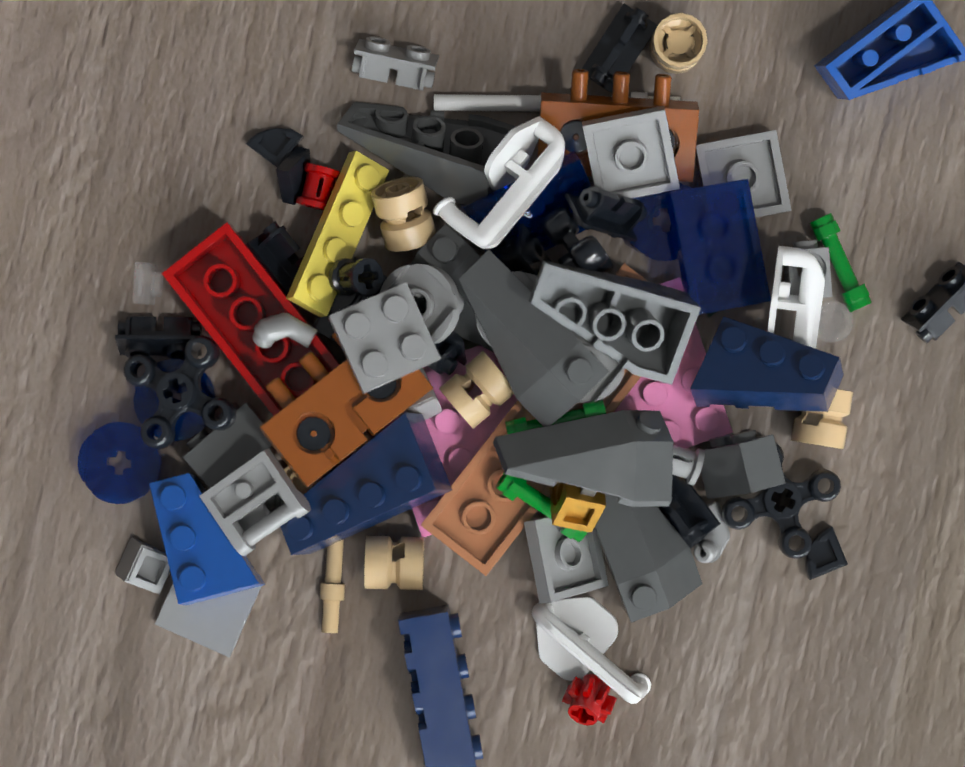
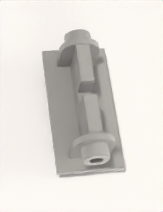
[352,36,439,91]

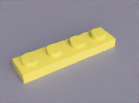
[286,151,389,317]

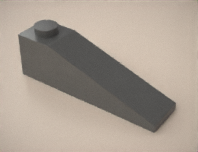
[337,102,517,212]
[459,250,610,427]
[493,410,673,507]

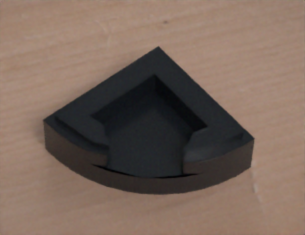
[246,128,304,168]
[276,146,310,205]
[805,526,848,580]

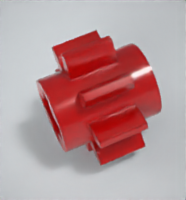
[562,674,617,726]

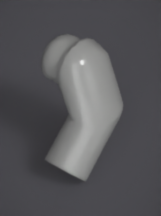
[252,313,317,348]
[694,501,730,563]

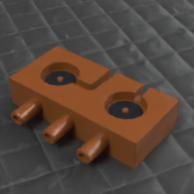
[537,69,699,182]
[260,332,433,488]

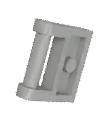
[200,448,311,556]

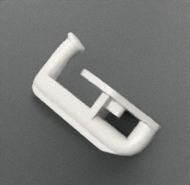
[433,116,565,249]
[767,246,825,349]
[532,597,651,704]

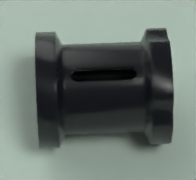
[329,258,383,296]

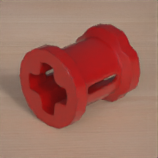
[296,163,340,211]

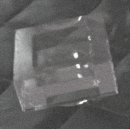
[133,262,163,305]

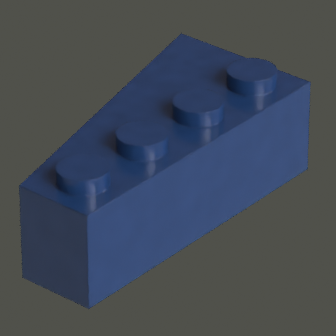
[280,412,452,555]
[398,604,484,767]

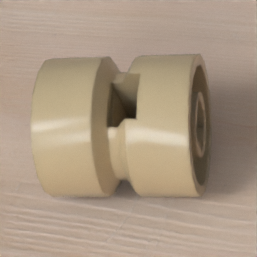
[649,13,708,74]
[371,177,437,252]
[439,351,514,429]
[791,389,853,449]
[364,535,424,590]

